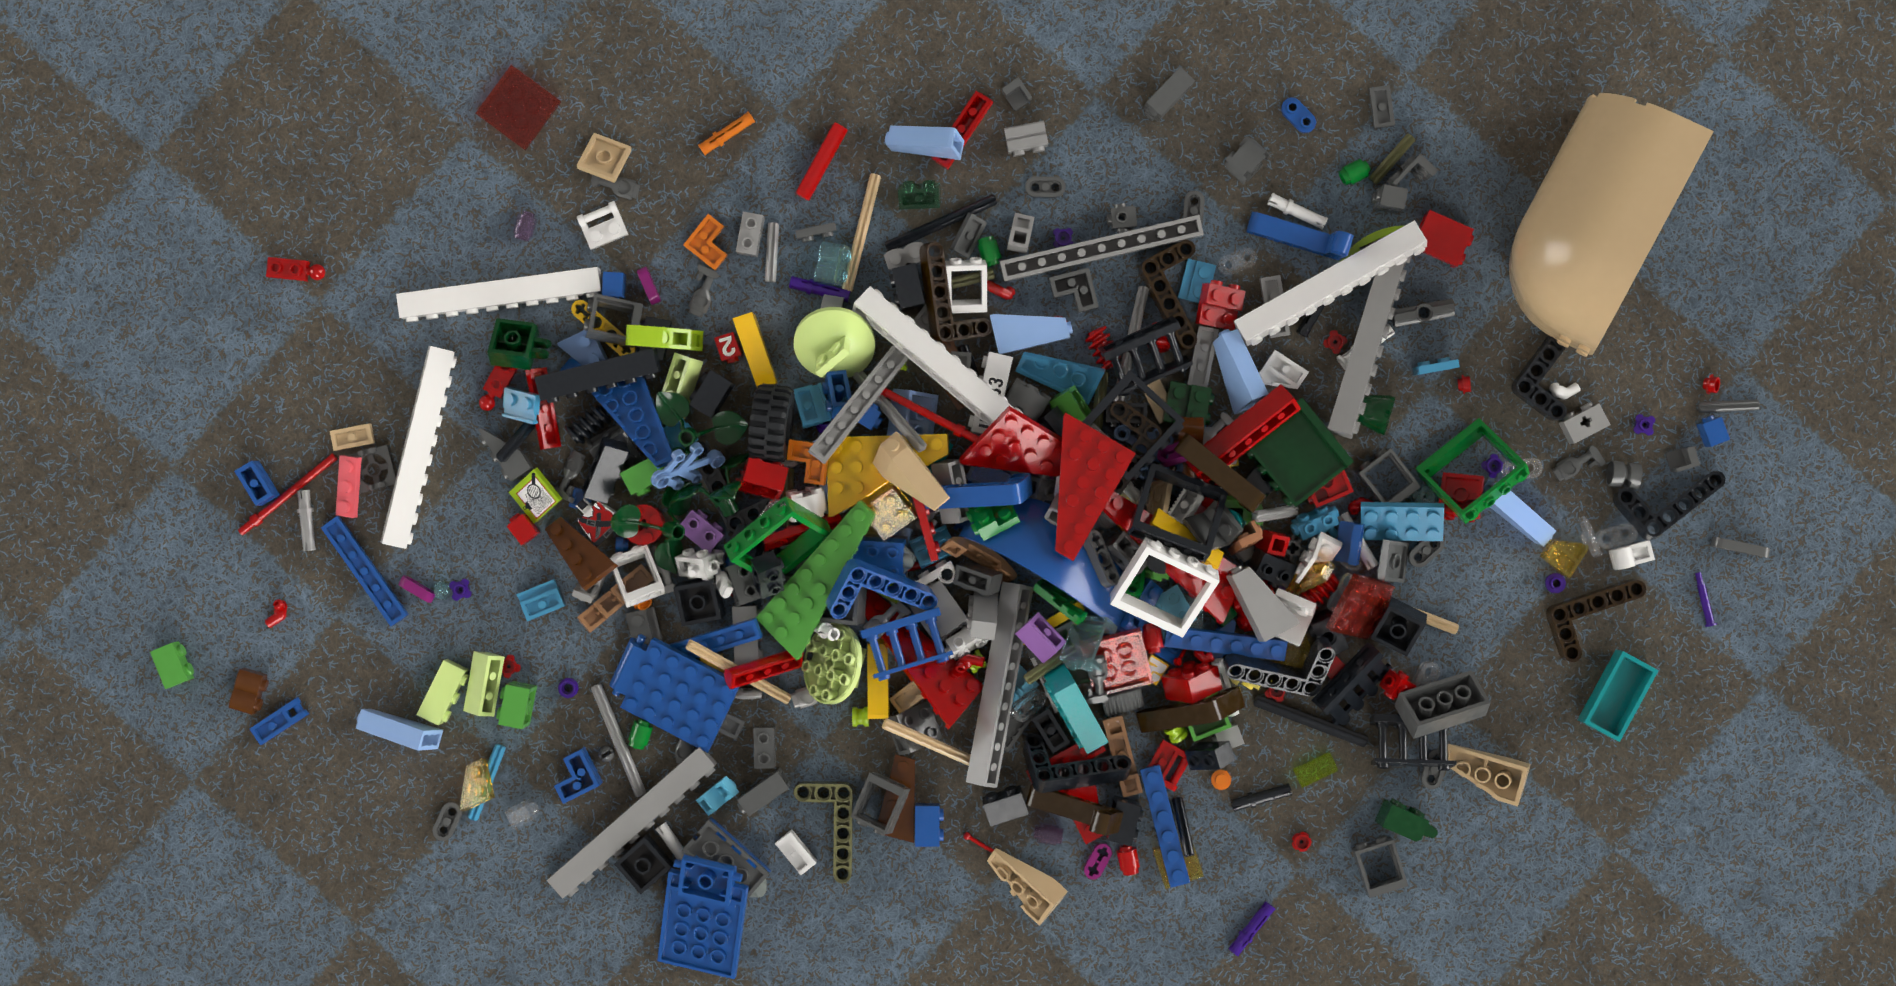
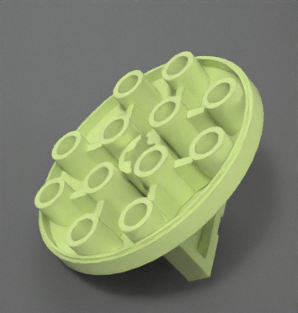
[794,307,875,378]
[801,623,867,704]

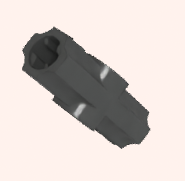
[1391,298,1455,328]

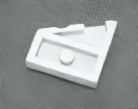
[1259,350,1309,389]

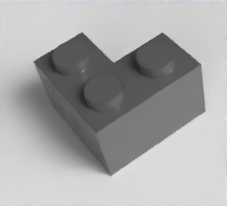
[1048,268,1099,314]

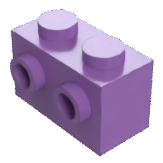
[680,509,726,554]
[1015,612,1066,663]

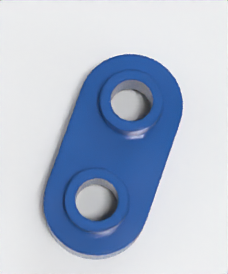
[1281,98,1316,133]

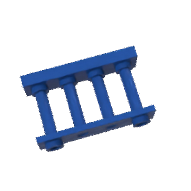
[859,607,953,681]

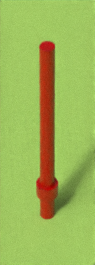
[881,388,979,442]
[238,453,338,535]

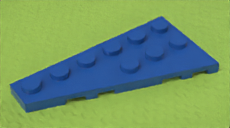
[591,376,673,469]

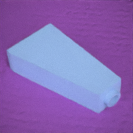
[885,125,964,160]
[990,314,1073,355]
[1213,329,1269,414]
[1483,480,1556,547]
[356,709,443,751]

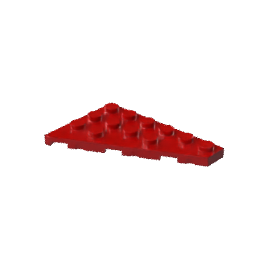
[959,406,1062,477]
[1055,412,1136,561]

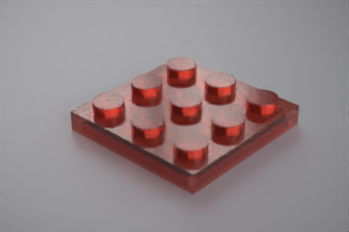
[475,65,561,151]
[1326,573,1395,640]
[1080,627,1154,695]

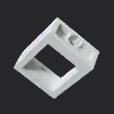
[945,257,987,313]
[610,545,665,608]

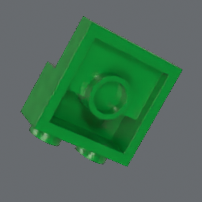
[965,505,1020,541]

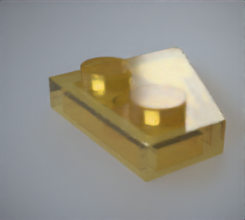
[1540,539,1590,578]
[1286,561,1335,595]
[460,759,495,811]

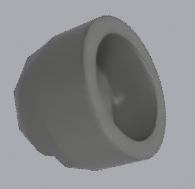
[598,745,615,762]

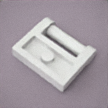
[577,201,629,250]

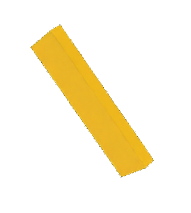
[1149,508,1224,569]

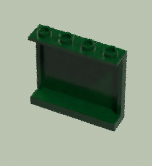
[1245,398,1354,509]

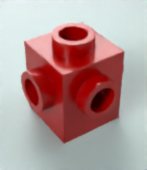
[1379,669,1416,700]

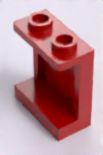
[1419,210,1474,268]

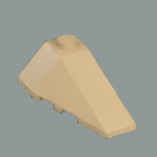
[873,431,950,511]
[1448,743,1531,807]
[987,848,1068,926]

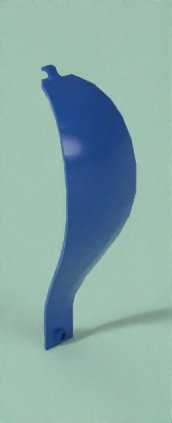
[954,498,1183,666]

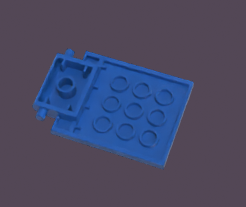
[609,634,740,753]
[657,855,749,979]

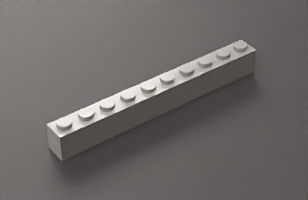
[1000,215,1204,282]
[1328,255,1412,439]
[966,582,1034,788]
[547,747,717,899]

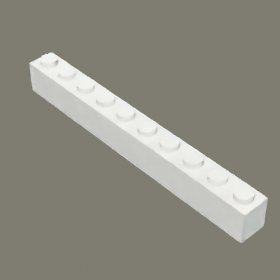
[1234,220,1427,346]
[396,267,602,322]
[852,286,1023,426]
[380,346,457,549]

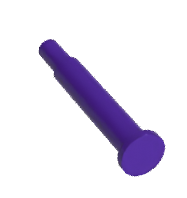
[1695,572,1717,627]

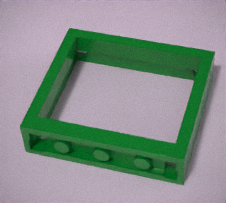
[1416,418,1530,524]
[724,496,832,575]

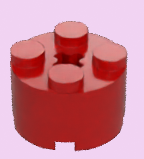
[627,504,665,545]

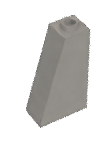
[1226,565,1300,642]

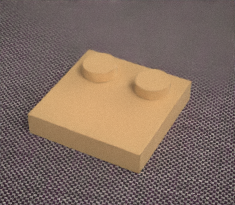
[577,133,631,183]

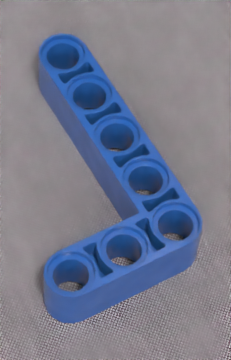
[1246,212,1354,260]
[925,473,1033,509]
[826,559,938,619]

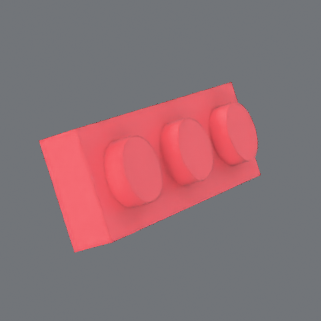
[335,455,362,518]

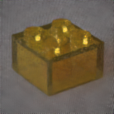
[860,481,917,541]

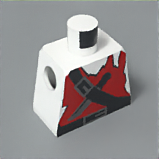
[576,498,616,547]

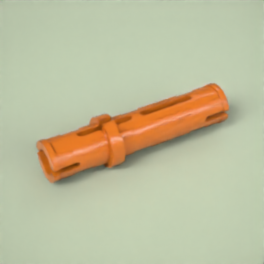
[698,112,755,156]

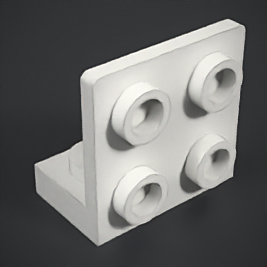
[1295,532,1343,584]
[1275,588,1316,646]

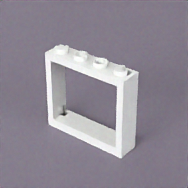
[1110,537,1220,638]

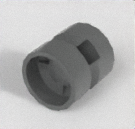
[1606,460,1643,490]

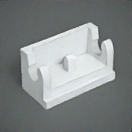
[775,829,817,875]

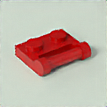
[1147,739,1188,792]

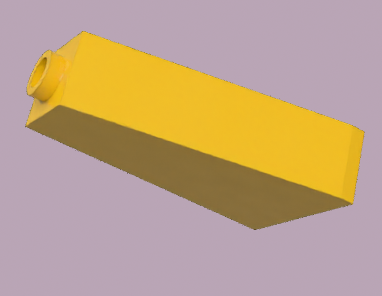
[733,312,778,386]
[867,639,889,719]

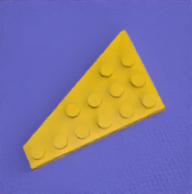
[827,434,949,517]

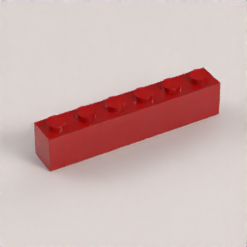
[1185,384,1301,483]

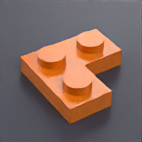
[683,214,728,271]
[787,439,829,486]

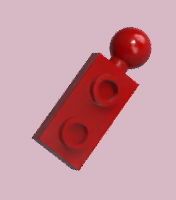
[266,257,325,282]
[479,366,518,411]

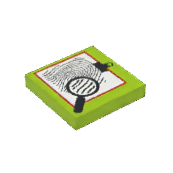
[509,468,563,523]

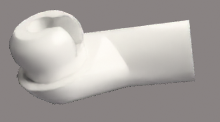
[1549,382,1581,400]

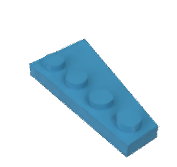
[1015,352,1105,405]

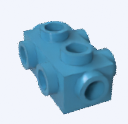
[1290,504,1339,540]

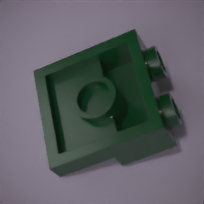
[1162,381,1214,428]

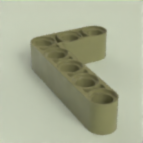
[794,781,853,883]

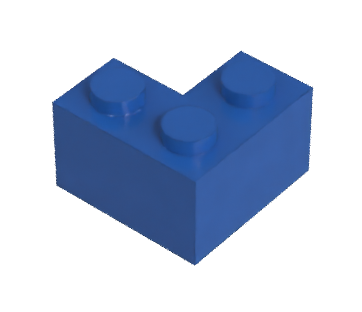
[554,747,603,804]

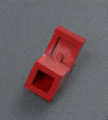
[1255,530,1290,557]

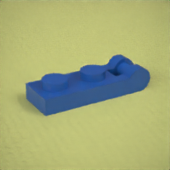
[1120,578,1163,638]
[250,697,309,746]

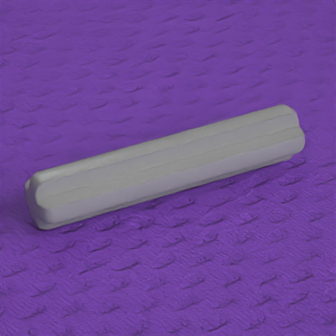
[765,222,779,282]
[1251,505,1299,523]

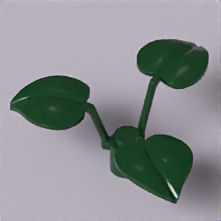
[656,391,748,481]
[670,452,749,517]
[610,481,694,574]

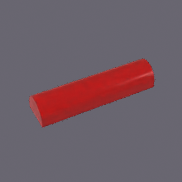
[931,90,994,170]
[795,122,848,201]
[724,650,804,689]

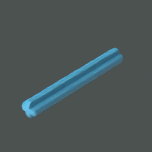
[467,744,506,821]

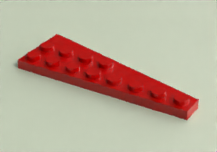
[1103,491,1237,624]
[865,589,983,729]

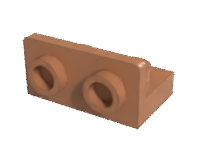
[1228,520,1263,556]

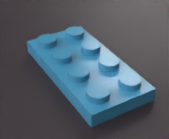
[1361,502,1444,541]

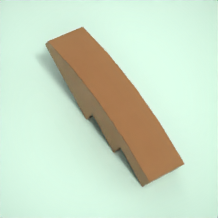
[577,564,654,633]

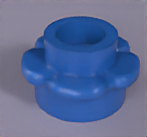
[615,537,628,553]

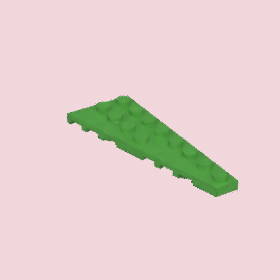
[756,500,876,660]

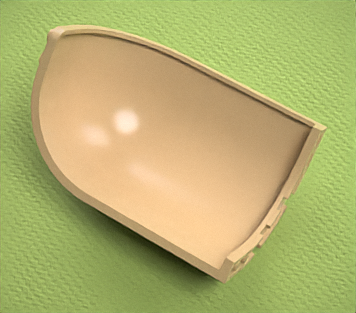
[1509,93,1714,357]

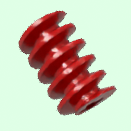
[1085,326,1121,370]
[1297,571,1344,609]

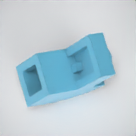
[696,776,739,816]

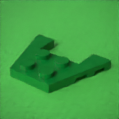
[1033,579,1088,625]

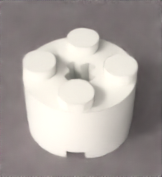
[785,484,828,522]

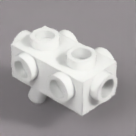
[675,548,719,580]
[945,614,989,660]

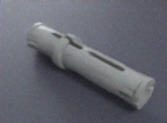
[297,490,316,551]

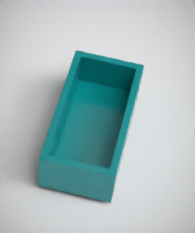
[1577,649,1659,742]
[1043,663,1108,754]

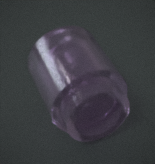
[513,211,538,242]
[1033,823,1064,846]

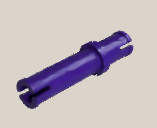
[789,276,851,303]
[1228,901,1276,956]

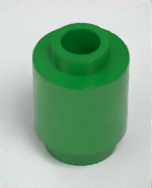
[1338,158,1370,186]
[977,236,1002,267]
[628,718,653,750]

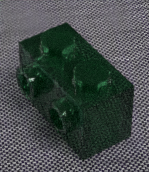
[898,180,941,210]

